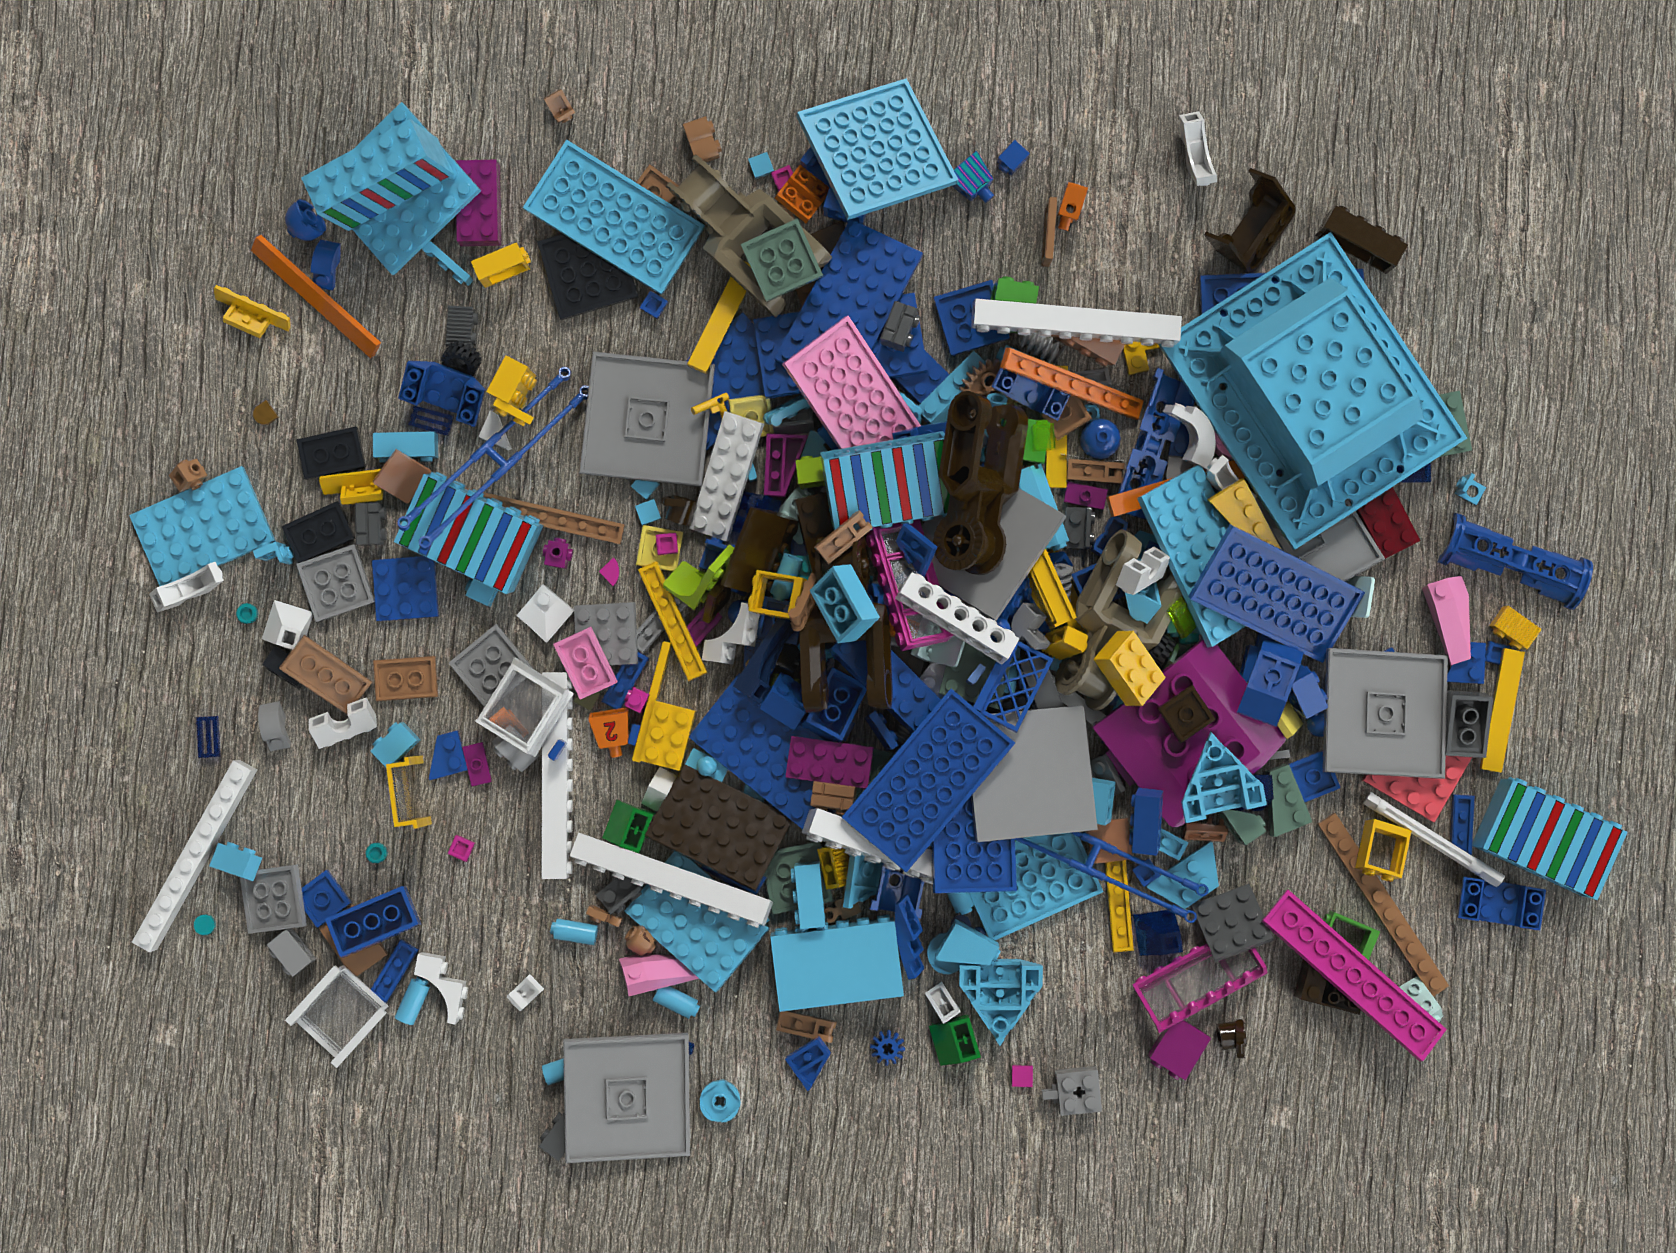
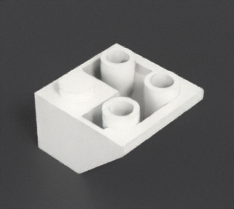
[262,600,313,650]

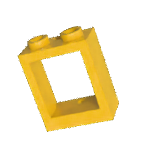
[471,242,531,288]
[748,570,808,620]
[1355,819,1412,882]

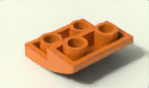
[775,165,829,223]

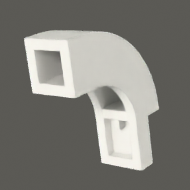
[1163,403,1216,469]

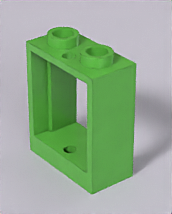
[1323,910,1380,960]

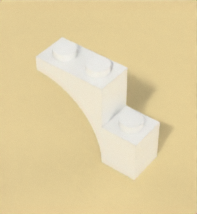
[1179,111,1217,186]
[1206,455,1257,500]
[149,562,224,612]
[702,603,760,664]
[414,952,468,1024]

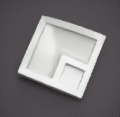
[516,584,574,643]

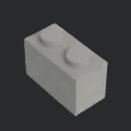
[267,928,316,977]

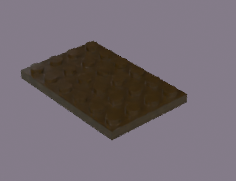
[645,764,792,892]

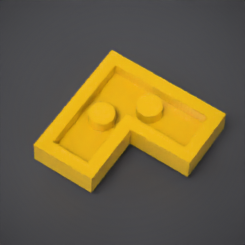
[1123,341,1160,375]
[491,398,534,427]

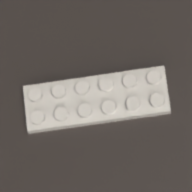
[689,411,764,541]

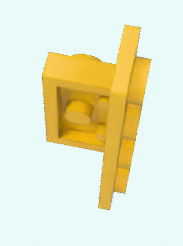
[214,285,290,338]
[319,469,384,505]

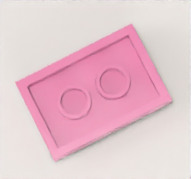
[553,627,618,699]

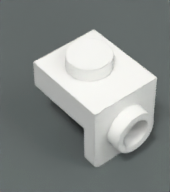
[507,974,544,1011]

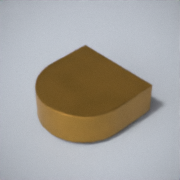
[253,400,279,425]

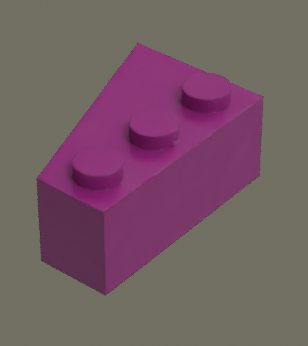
[764,434,808,498]

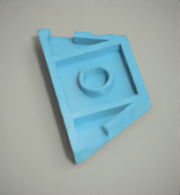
[1146,841,1219,909]
[843,855,883,909]

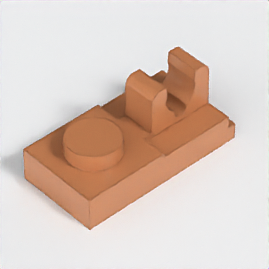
[1183,818,1228,842]

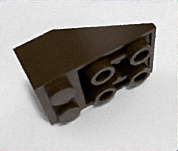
[1294,959,1361,1015]

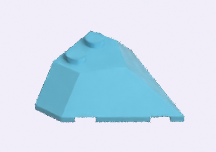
[1181,732,1267,823]
[959,959,1043,1046]

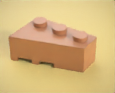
[1051,335,1125,367]

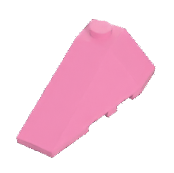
[1422,576,1471,665]
[619,954,699,996]

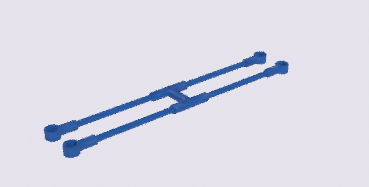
[397,367,589,550]
[1015,832,1209,923]

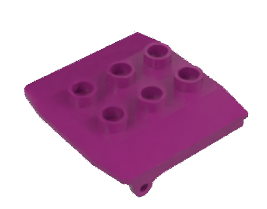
[1092,637,1286,827]

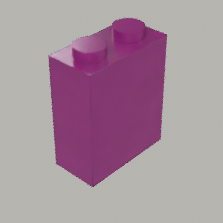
[1147,1020,1211,1080]

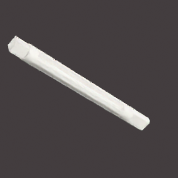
[1363,792,1505,887]

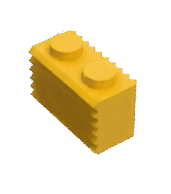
[1489,606,1542,651]
[1041,625,1088,660]
[817,846,849,890]

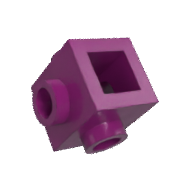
[542,538,573,569]

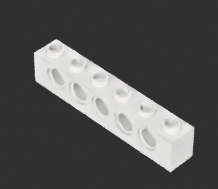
[895,572,1019,664]

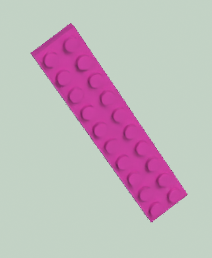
[1261,890,1447,1062]

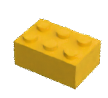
[486,355,537,409]
[1093,631,1166,706]
[640,701,697,771]

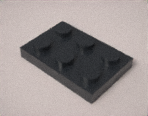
[296,426,366,480]
[281,501,356,563]

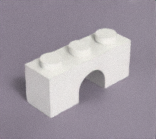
[1116,547,1170,595]
[309,697,377,749]

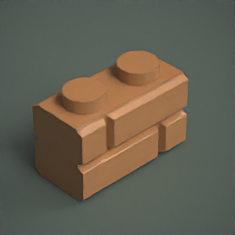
[810,781,857,815]

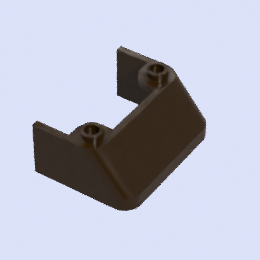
[1204,168,1296,273]

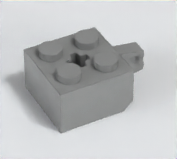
[1041,1066,1102,1116]

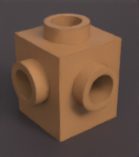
[169,458,207,492]

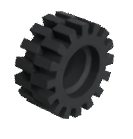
[441,341,482,376]
[1149,633,1175,667]

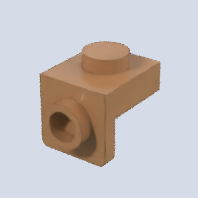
[543,89,575,123]

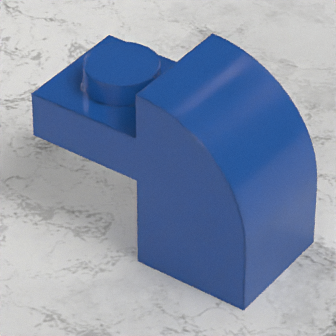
[311,240,341,290]

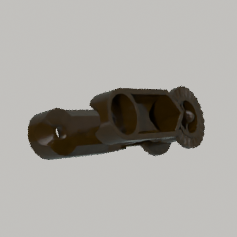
[933,391,1028,575]
[799,536,893,713]

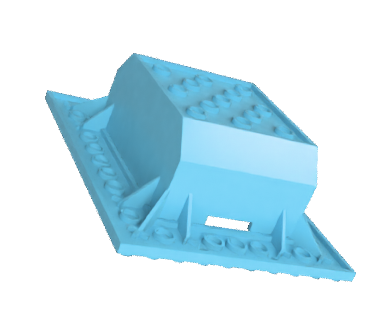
[1157,232,1467,550]

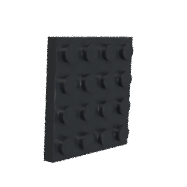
[537,234,639,320]

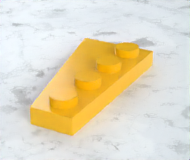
[1207,478,1281,549]

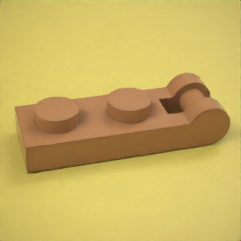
[1067,459,1125,484]
[814,510,872,564]
[788,573,817,631]
[776,1011,837,1043]

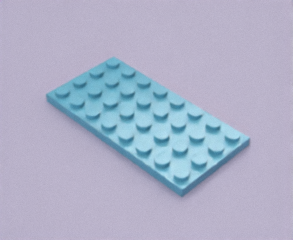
[523,139,705,295]
[1137,465,1246,648]

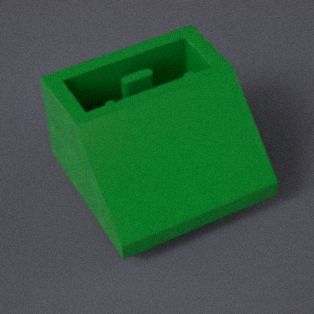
[602,799,655,854]
[928,1014,981,1066]

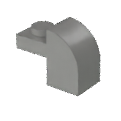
[1011,603,1051,650]
[258,701,291,751]

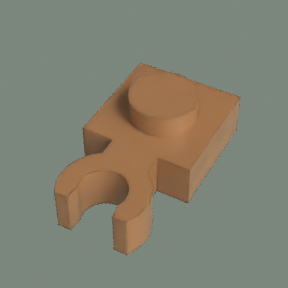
[824,897,862,923]
[586,905,623,927]

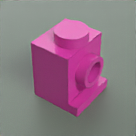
[624,686,649,713]

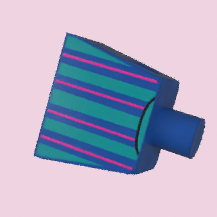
[952,151,995,204]

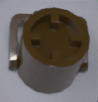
[661,495,697,526]
[1216,1019,1247,1058]

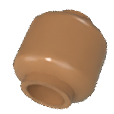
[625,925,656,956]

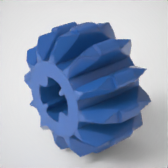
[870,1030,905,1066]

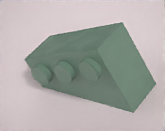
[1265,764,1312,837]

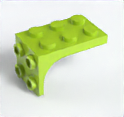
[663,544,734,610]

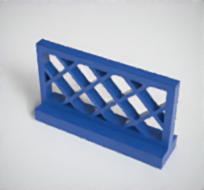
[973,641,1053,733]

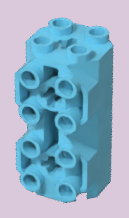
[1019,463,1069,552]

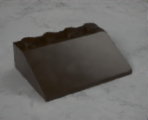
[720,507,799,597]

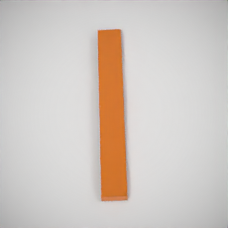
[251,235,381,358]
[1000,348,1144,420]
[1106,460,1245,517]

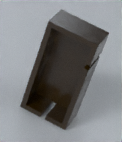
[1315,205,1408,274]

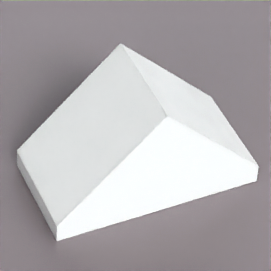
[479,409,512,450]
[641,767,677,812]
[925,982,961,1024]

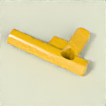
[691,393,729,418]

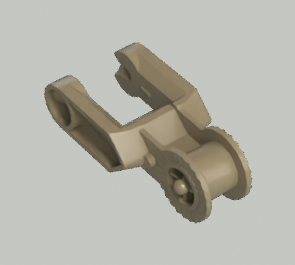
[666,154,832,318]
[1055,530,1183,711]

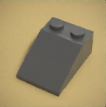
[1446,690,1493,758]

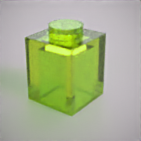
[1031,420,1056,452]

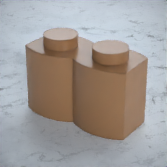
[683,116,722,162]

